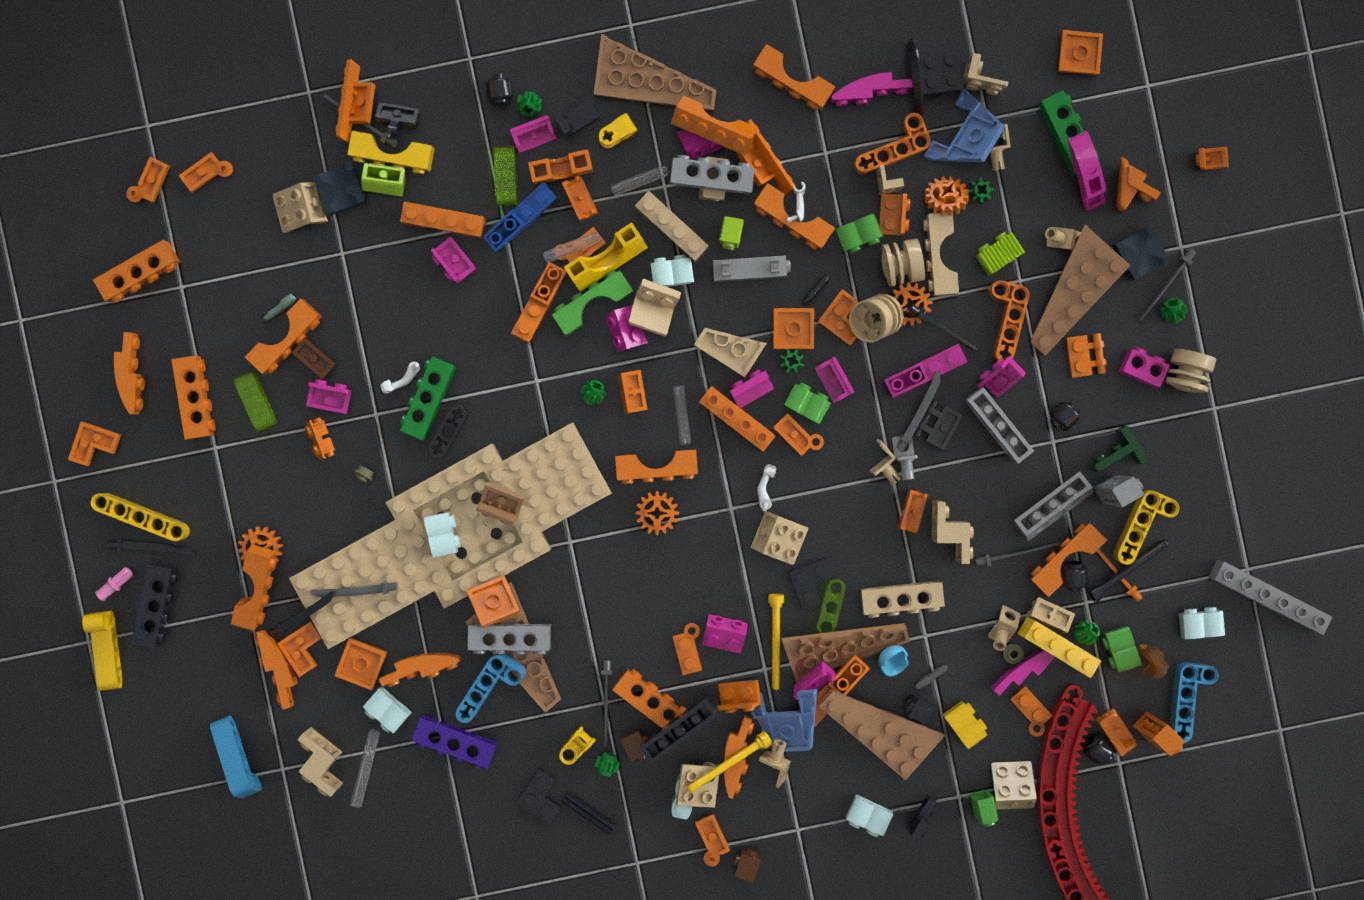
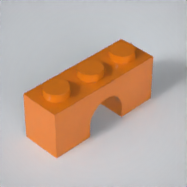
[528,149,594,186]

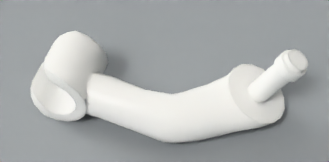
[787,182,805,222]
[380,361,420,394]
[757,464,776,511]

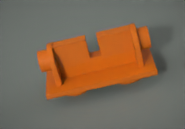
[305,417,335,461]

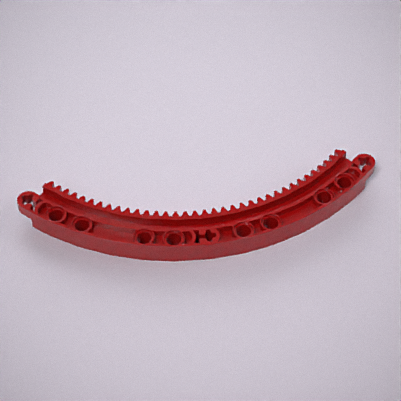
[1036,684,1110,900]

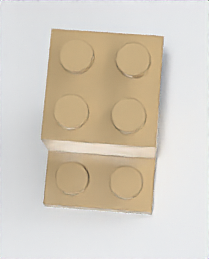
[932,501,974,564]
[298,727,343,797]

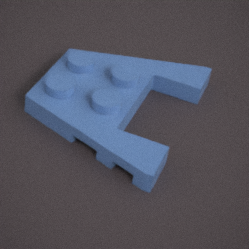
[924,89,1005,162]
[751,689,817,752]

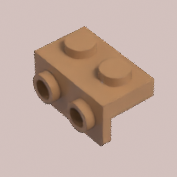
[476,482,525,525]

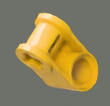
[599,113,638,148]
[559,726,596,765]

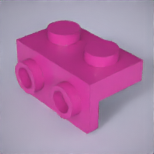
[677,117,724,160]
[431,237,477,283]
[606,305,647,353]
[977,356,1026,398]
[729,370,774,408]
[306,379,352,414]
[702,615,748,654]

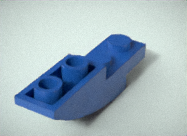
[483,182,558,252]

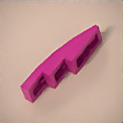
[990,648,1055,696]

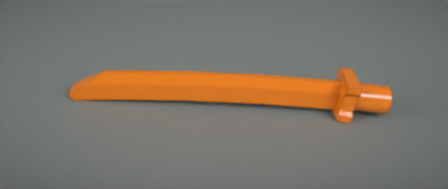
[1096,549,1142,602]

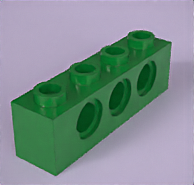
[1038,90,1099,177]
[399,356,457,440]

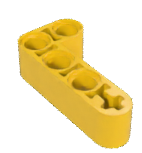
[1113,490,1180,565]
[82,611,123,691]

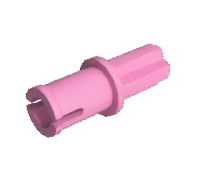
[95,567,133,601]

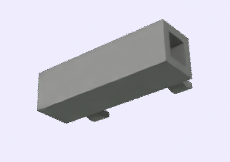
[713,256,791,282]

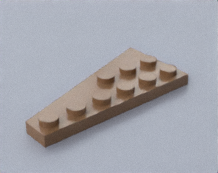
[594,34,717,111]
[1030,224,1130,356]
[465,582,561,713]
[781,623,910,682]
[817,689,945,780]

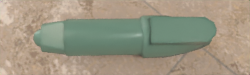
[263,294,296,321]

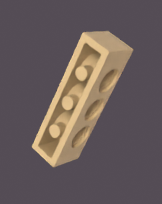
[860,581,945,618]

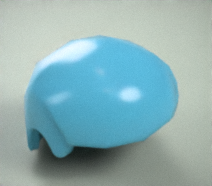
[878,645,909,677]

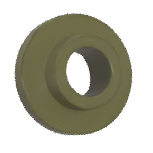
[354,465,373,483]
[1003,644,1024,664]

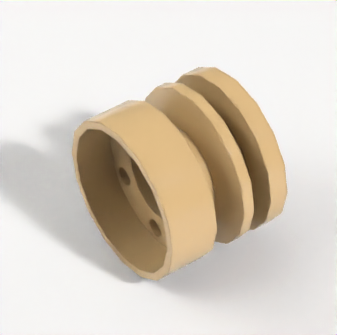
[881,238,925,287]
[849,294,903,343]
[1165,349,1217,393]

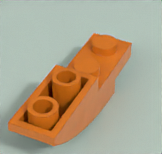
[511,262,567,344]
[114,332,145,415]
[255,629,298,709]
[379,653,462,687]
[814,655,870,728]
[724,714,754,799]

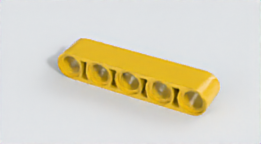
[91,493,190,541]

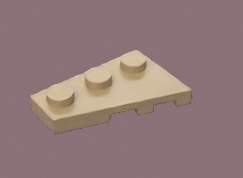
[694,328,767,378]

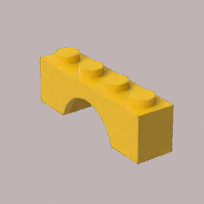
[347,131,434,175]
[564,222,648,292]
[1017,617,1101,678]

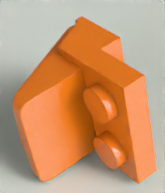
[1116,157,1161,212]

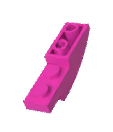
[830,72,913,106]
[1068,131,1106,211]
[884,344,968,398]

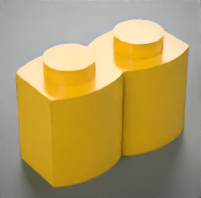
[942,700,987,749]

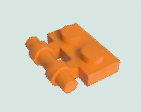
[1065,333,1107,378]

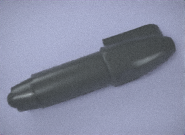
[915,665,948,689]

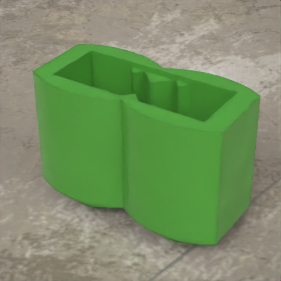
[836,214,884,254]
[783,382,831,424]
[1101,626,1142,673]
[970,789,999,827]

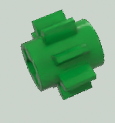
[516,91,542,117]
[969,178,994,204]
[1161,298,1188,323]
[780,349,804,373]
[580,380,607,405]
[1074,619,1100,646]
[594,752,620,777]

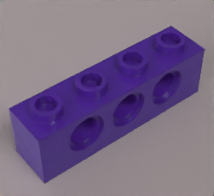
[411,715,498,770]

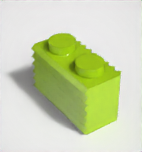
[361,162,405,196]
[719,216,744,250]
[975,232,1025,276]

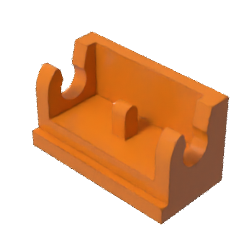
[562,176,599,222]
[617,370,648,414]
[898,489,928,533]
[1095,708,1137,757]

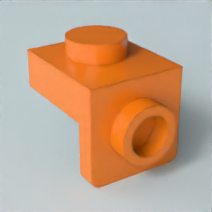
[1196,146,1229,170]

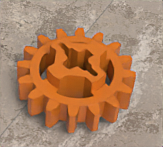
[925,176,969,216]
[892,282,932,327]
[635,491,679,535]
[238,526,283,562]

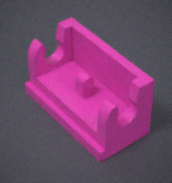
[510,115,557,153]
[814,357,854,403]
[794,661,836,700]

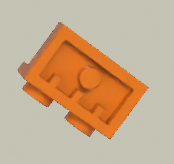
[879,193,910,236]
[717,680,762,713]

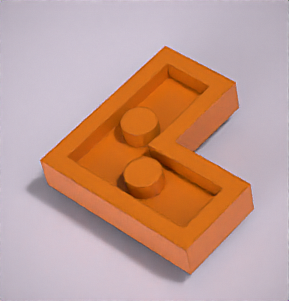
[818,289,858,346]
[68,421,121,466]
[277,621,322,677]

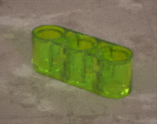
[494,146,518,206]
[234,370,277,432]
[816,578,846,633]

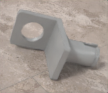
[892,436,917,480]

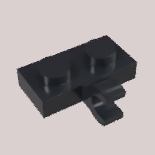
[375,102,419,140]

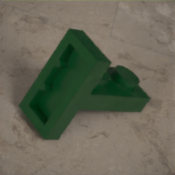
[1091,426,1149,472]

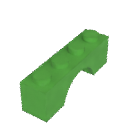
[552,270,634,336]

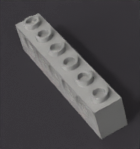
[1208,560,1333,635]

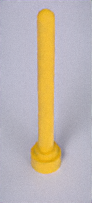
[768,594,784,691]
[687,731,772,793]

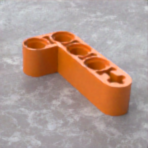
[854,113,930,175]
[988,281,1029,362]

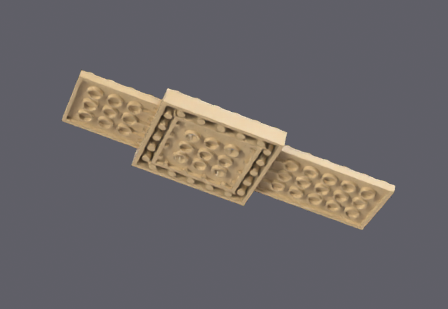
[289,422,612,649]

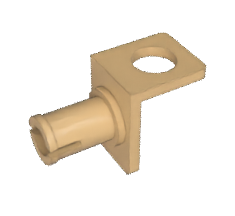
[990,124,1011,171]
[1045,227,1081,251]
[870,439,901,485]
[988,605,1021,651]
[759,739,791,788]

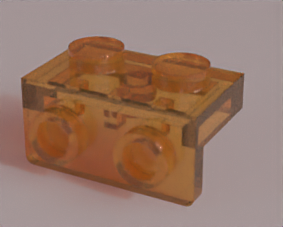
[1137,644,1170,680]

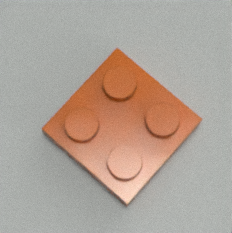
[1058,30,1103,76]
[773,308,814,349]
[466,576,520,628]
[334,638,388,690]

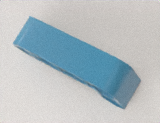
[456,653,526,723]
[1169,662,1219,743]
[210,716,262,799]

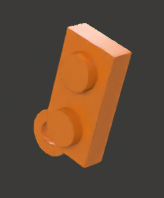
[773,413,824,456]
[672,623,702,675]
[1009,685,1052,737]

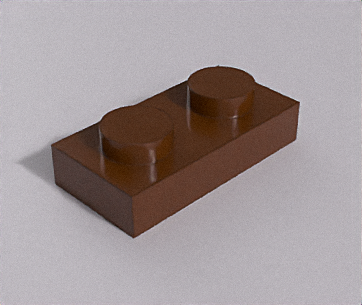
[292,338,337,379]

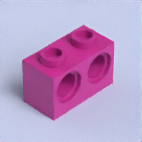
[1118,347,1170,388]

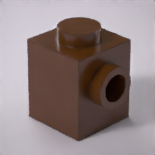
[620,728,647,762]
[733,848,761,883]

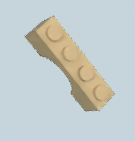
[635,191,709,263]
[923,212,959,296]

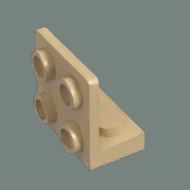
[963,53,1008,95]
[273,182,328,233]
[628,279,681,337]
[750,511,808,565]
[991,761,1037,809]
[676,762,719,808]

